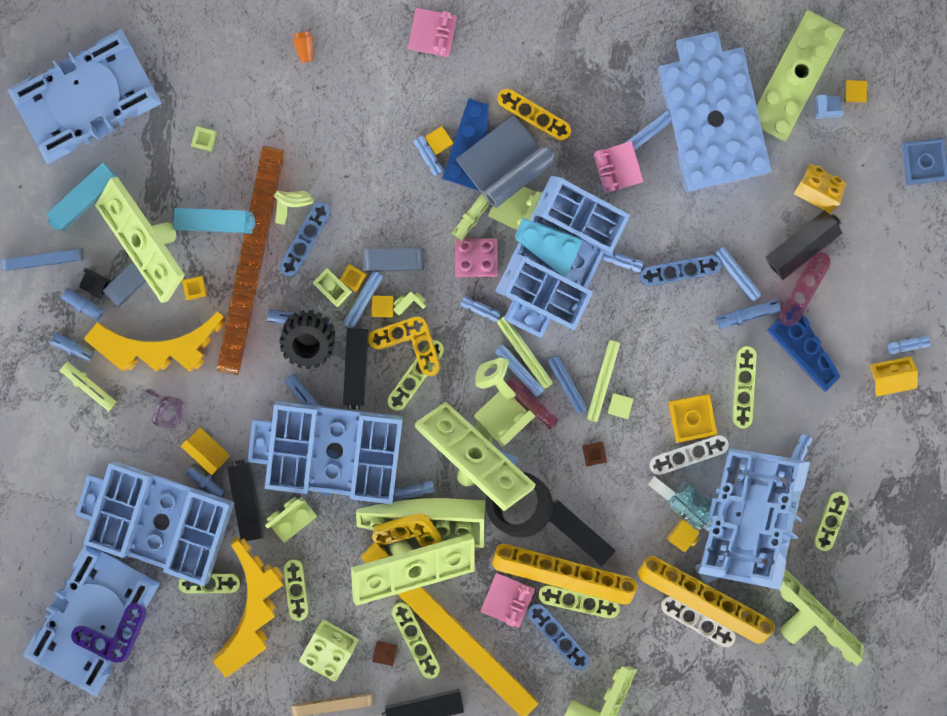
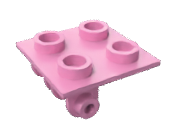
[408,8,457,57]
[593,141,644,194]
[455,238,498,278]
[480,573,535,628]

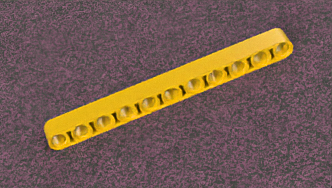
[360,542,539,716]

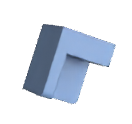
[814,94,844,119]

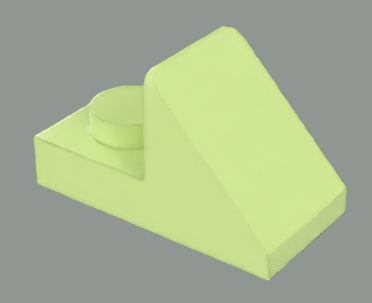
[313,268,352,307]

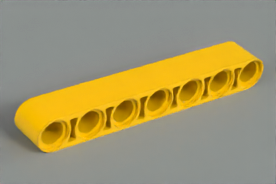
[492,544,638,605]
[637,556,775,644]

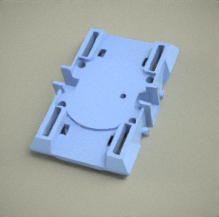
[7,28,162,164]
[699,448,810,590]
[22,545,160,697]

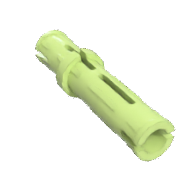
[452,193,490,241]
[60,361,117,412]

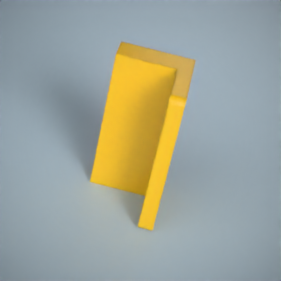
[870,356,918,396]
[181,428,230,475]

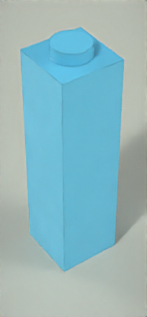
[46,163,120,231]
[173,208,255,234]

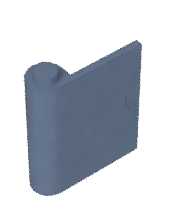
[456,115,556,208]

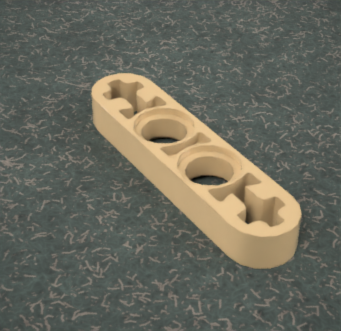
[291,693,374,716]

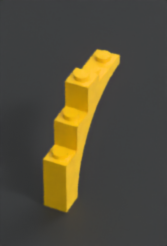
[84,311,226,371]
[213,535,284,678]

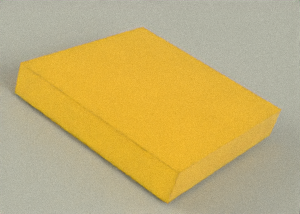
[668,394,718,443]

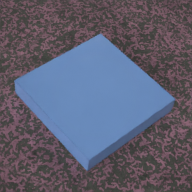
[901,138,947,186]

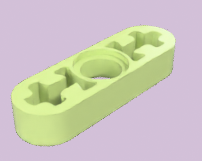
[813,492,849,551]
[284,559,309,621]
[179,573,241,594]

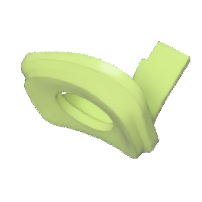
[274,190,313,225]
[475,357,516,400]

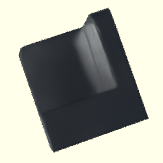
[79,268,111,299]

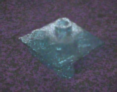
[667,481,711,530]

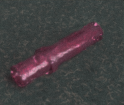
[506,376,559,429]

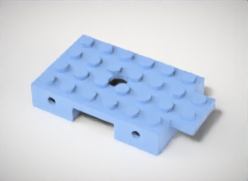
[658,31,772,192]
[495,176,630,338]
[247,401,403,504]
[75,461,235,586]

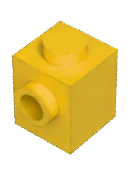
[666,518,700,552]

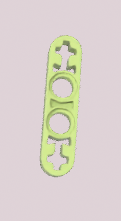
[388,340,444,411]
[732,346,757,429]
[538,585,620,618]
[392,602,440,679]

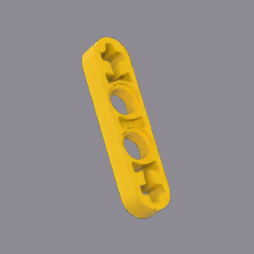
[497,89,571,141]

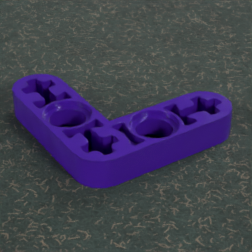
[71,603,147,663]

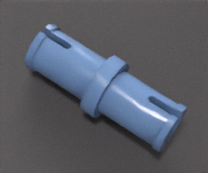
[61,288,104,322]
[50,332,95,362]
[185,463,227,498]

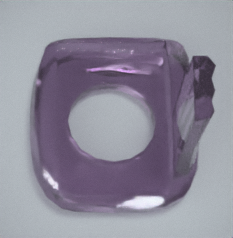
[145,389,185,428]

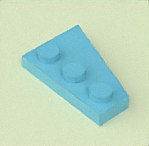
[514,218,582,278]

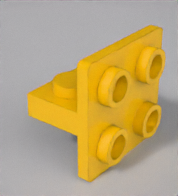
[794,164,847,214]

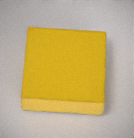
[844,80,868,103]
[424,126,454,155]
[340,264,367,293]
[182,275,207,301]
[372,296,394,317]

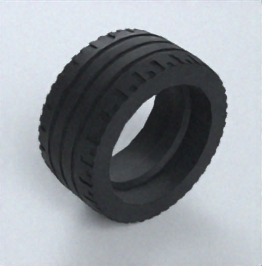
[485,472,553,538]

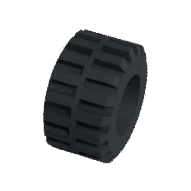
[280,310,335,369]

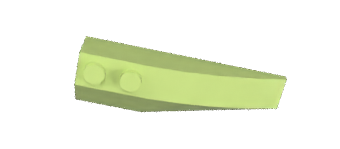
[356,498,486,548]

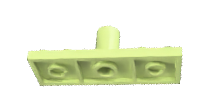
[757,10,845,142]
[95,177,185,303]
[415,402,536,511]
[351,534,475,606]
[767,563,864,666]
[565,666,638,716]

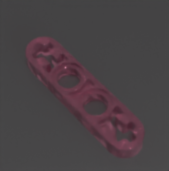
[779,253,831,326]

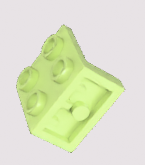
[488,187,542,230]
[474,391,535,447]
[265,497,317,543]
[299,619,359,682]

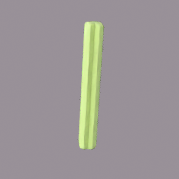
[497,316,552,389]
[587,340,620,422]

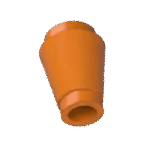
[292,31,313,63]

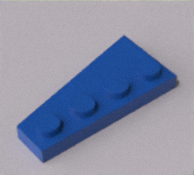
[442,98,489,192]
[766,301,841,392]

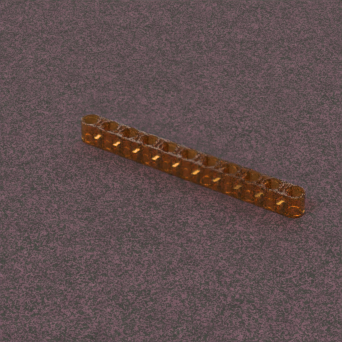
[217,145,284,376]

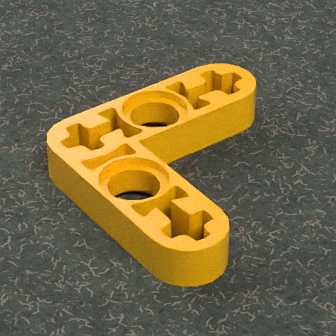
[368,316,441,377]
[372,513,444,547]

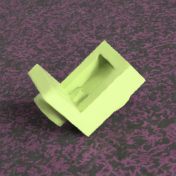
[393,291,426,316]

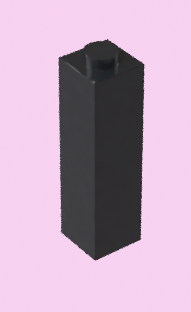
[765,210,842,280]
[343,328,369,410]
[227,459,264,541]
[550,499,616,566]
[382,689,464,716]

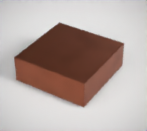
[582,442,607,467]
[372,640,397,666]

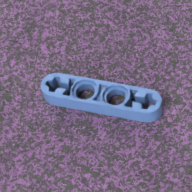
[280,202,331,277]
[0,249,83,271]
[639,255,721,286]
[528,603,590,670]

